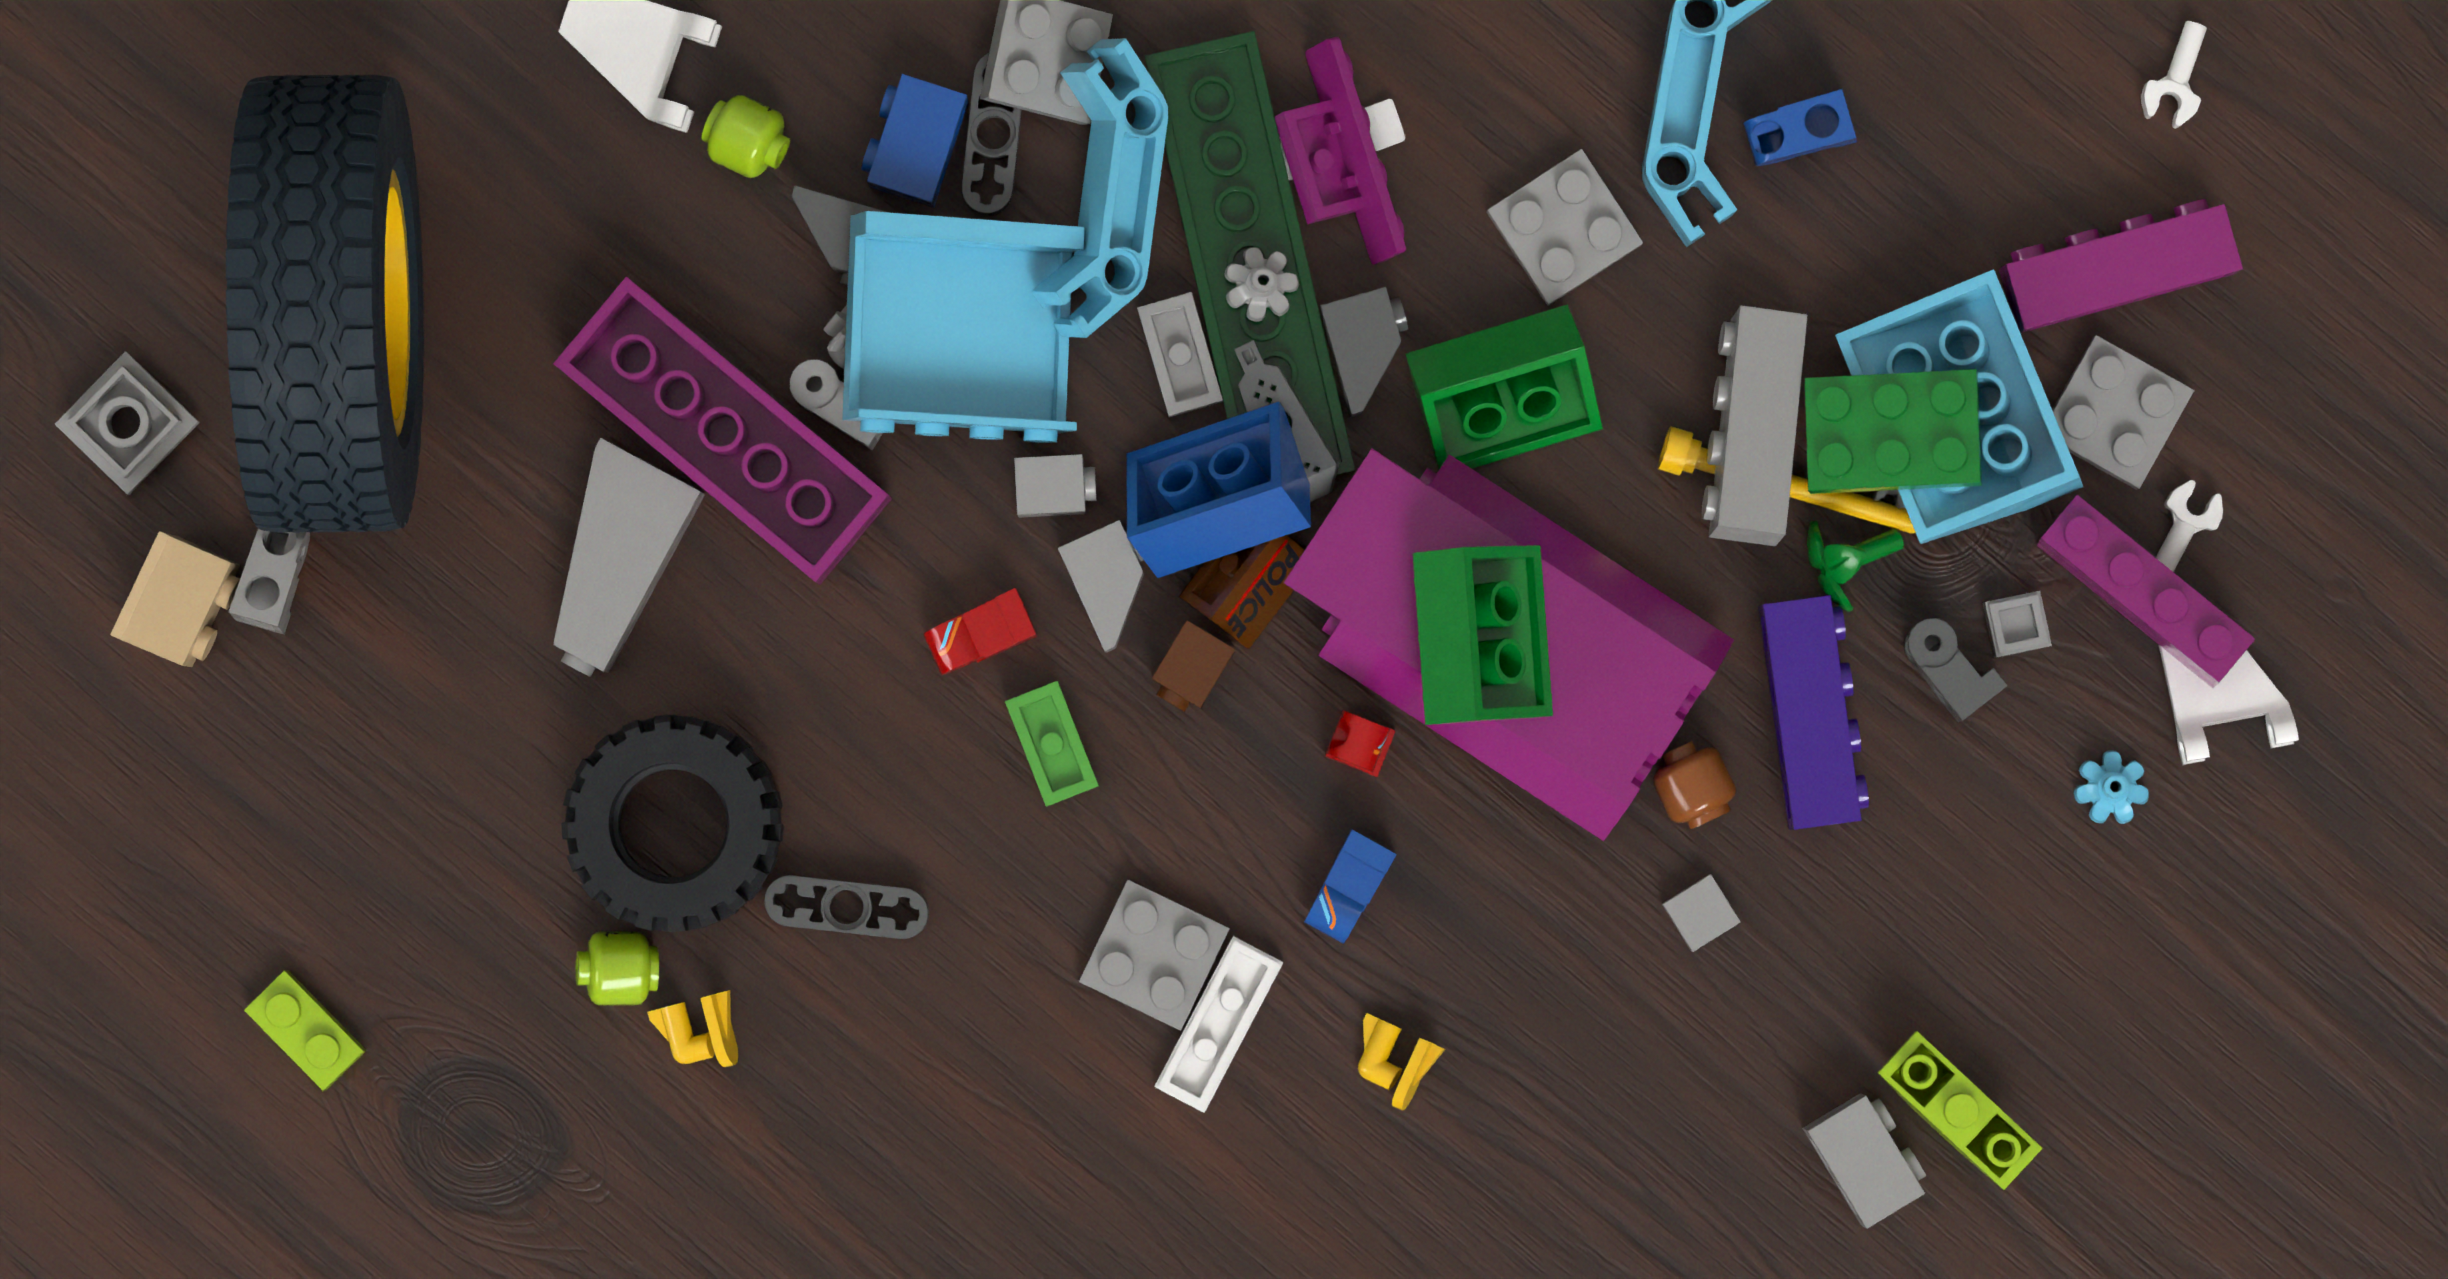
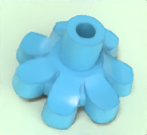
[2074,750,2149,824]

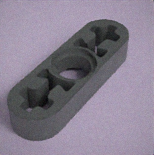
[962,53,1022,216]
[764,875,929,939]

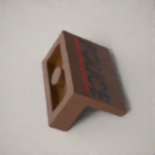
[1179,535,1305,650]

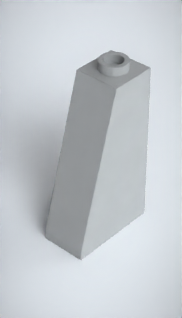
[553,438,705,677]

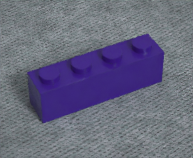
[1758,595,1869,830]

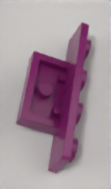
[1275,36,1406,264]

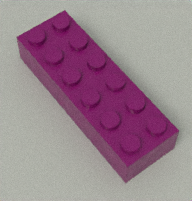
[553,277,892,585]

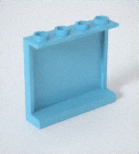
[842,211,1084,443]

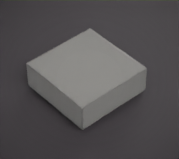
[1983,591,2052,658]
[1662,874,1740,952]

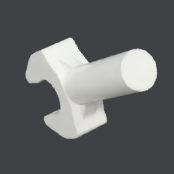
[2141,21,2207,129]
[2156,480,2223,572]

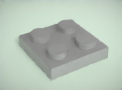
[980,0,1113,125]
[1486,149,1643,306]
[2052,335,2194,490]
[1079,880,1230,1031]

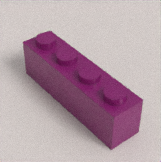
[1999,199,2243,333]
[2037,495,2255,688]

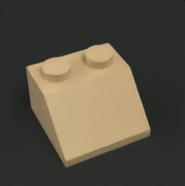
[110,531,240,667]

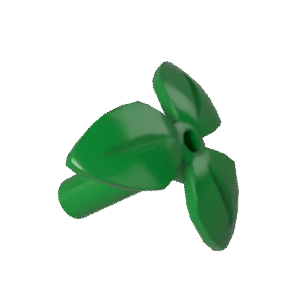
[1807,520,1904,612]

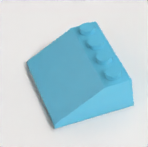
[1835,269,2084,544]

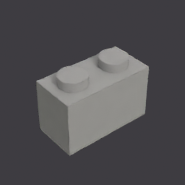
[1802,1093,1926,1229]

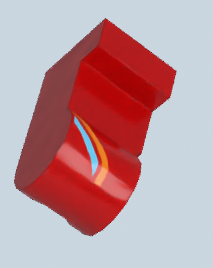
[923,588,1038,675]
[1324,710,1396,777]

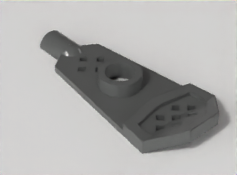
[1234,340,1340,502]

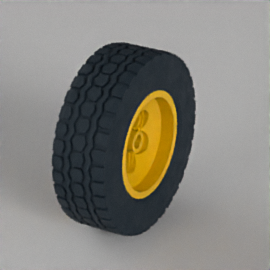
[226,75,424,533]

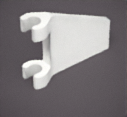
[559,0,722,133]
[2159,645,2299,765]

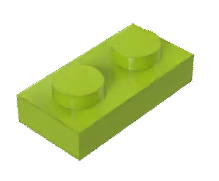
[244,970,367,1091]

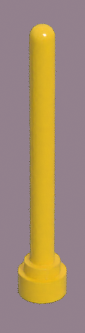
[1657,426,1916,534]

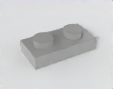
[1137,292,1223,417]

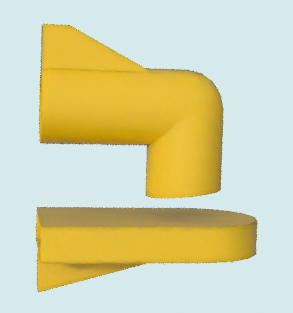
[647,990,738,1067]
[1358,1013,1446,1111]

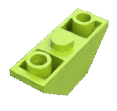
[1877,1031,2043,1190]

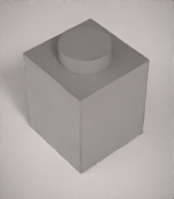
[1014,454,1097,518]

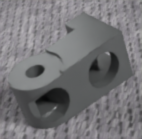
[1904,618,2007,723]

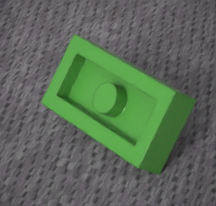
[1005,681,1099,807]

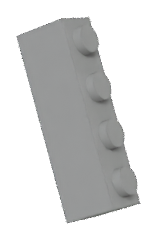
[1702,305,1807,546]

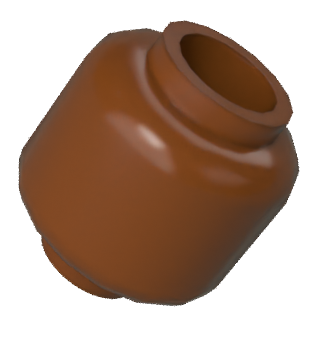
[1653,741,1736,829]

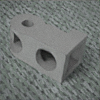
[790,360,883,450]
[229,529,310,635]

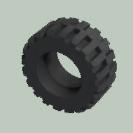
[561,715,784,932]

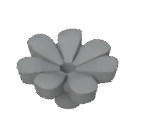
[1224,247,1299,322]

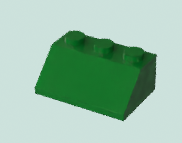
[1405,304,1603,470]
[1413,545,1553,725]

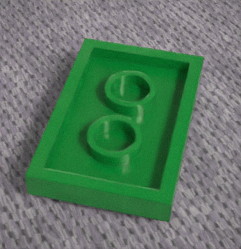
[1805,369,1982,494]

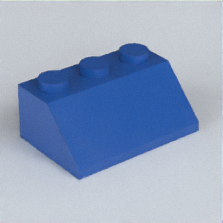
[1127,402,1311,578]

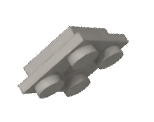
[55,351,200,495]

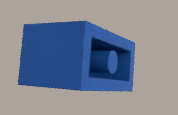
[861,74,969,208]

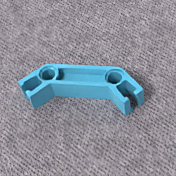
[1642,0,1772,247]
[1031,38,1168,338]

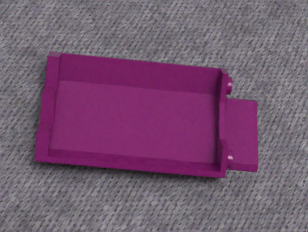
[1284,448,1734,841]

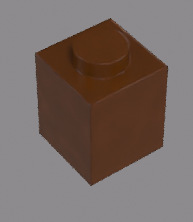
[1152,620,1235,712]

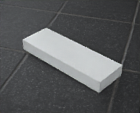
[1154,936,1283,1113]

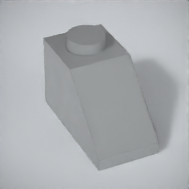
[1058,520,1144,653]

